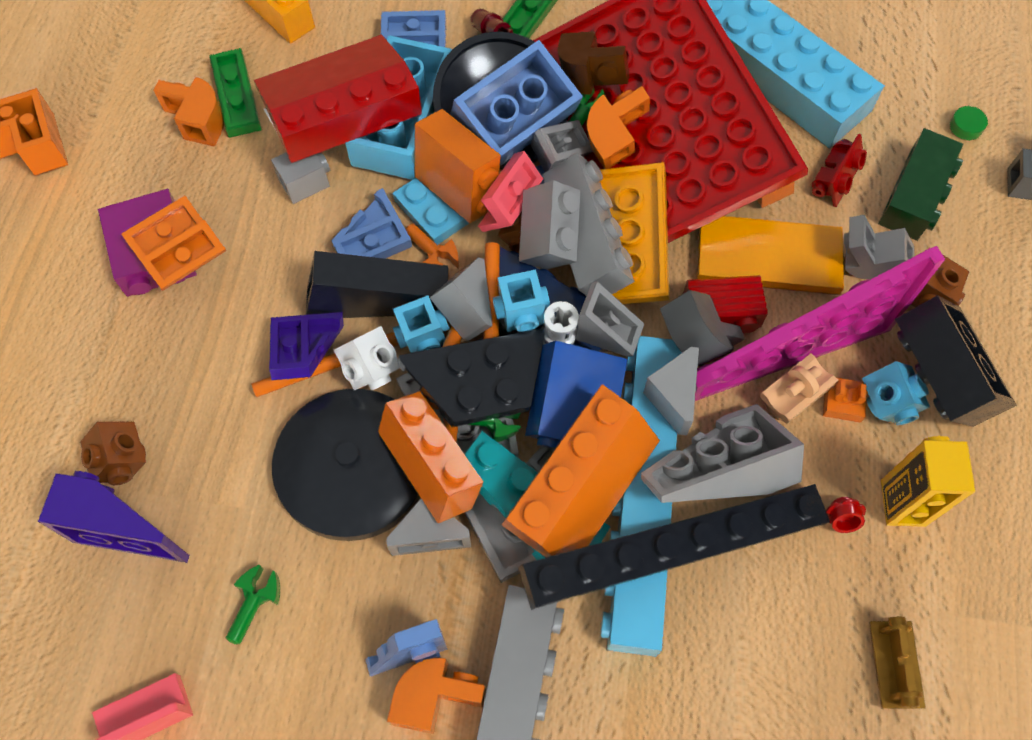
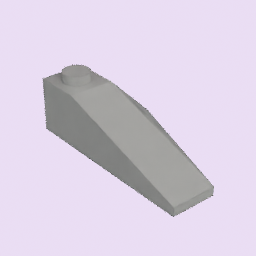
[641,404,804,503]

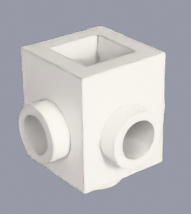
[334,326,400,391]

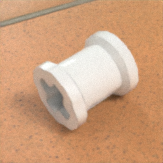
[544,301,579,345]

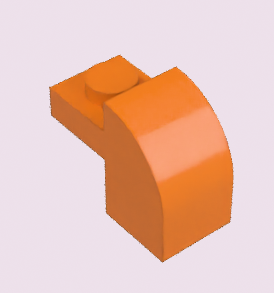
[153,77,224,147]
[587,86,650,169]
[387,658,486,734]

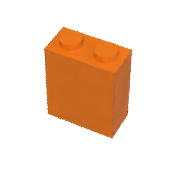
[415,109,501,223]

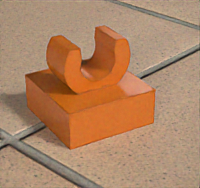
[823,377,867,423]

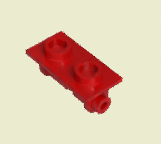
[811,134,867,207]

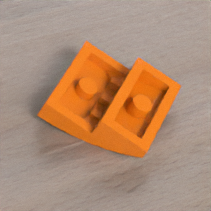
[121,196,226,291]

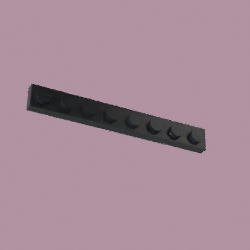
[518,484,830,610]

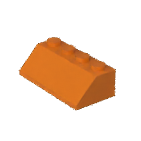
[501,384,660,558]

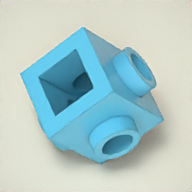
[493,269,550,332]
[393,295,450,353]
[862,361,930,425]

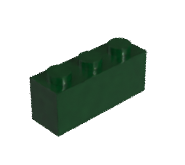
[878,128,964,241]

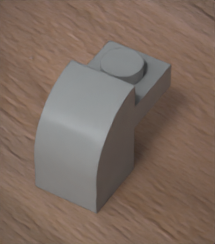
[844,215,914,280]

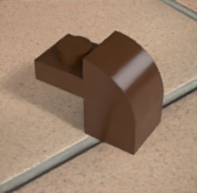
[557,31,629,94]

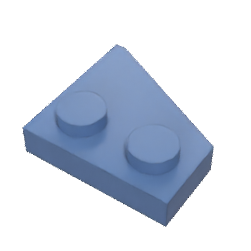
[331,188,412,259]
[365,619,448,677]

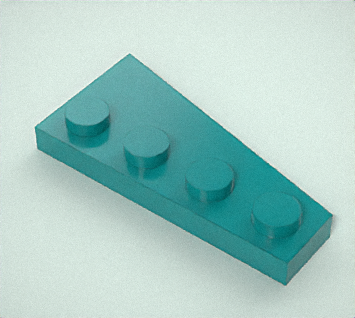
[465,431,610,560]

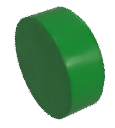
[950,106,988,140]

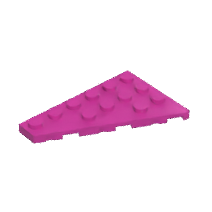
[695,246,945,401]

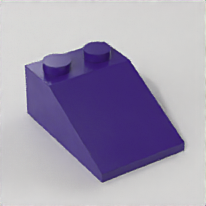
[38,471,190,563]

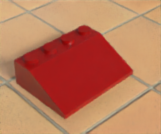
[254,34,422,163]

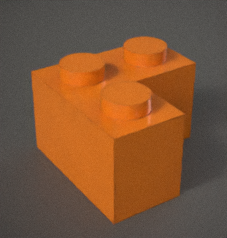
[0,88,68,175]

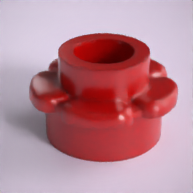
[826,497,866,533]

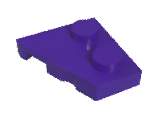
[269,312,344,380]

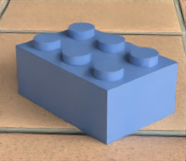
[450,40,583,166]

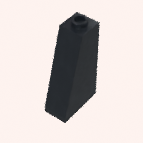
[305,251,448,318]

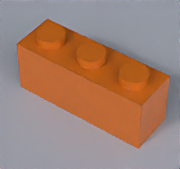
[378,391,483,524]

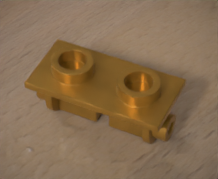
[869,617,926,709]

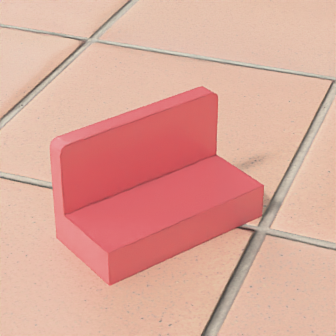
[478,151,543,232]
[92,673,193,740]

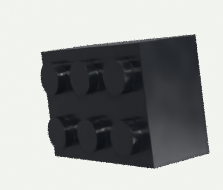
[895,295,1017,427]

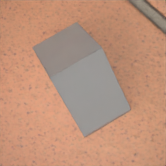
[531,120,593,172]
[430,257,493,341]
[576,281,644,357]
[643,347,699,436]
[387,499,471,556]

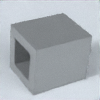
[271,152,330,204]

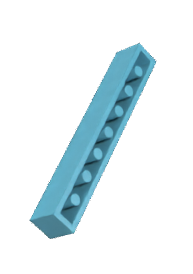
[600,336,682,657]

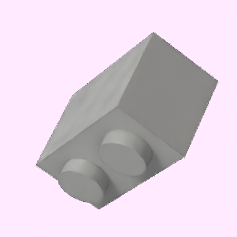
[519,180,581,270]

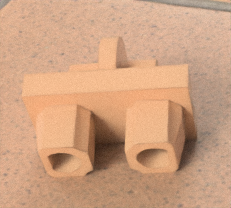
[760,353,838,425]

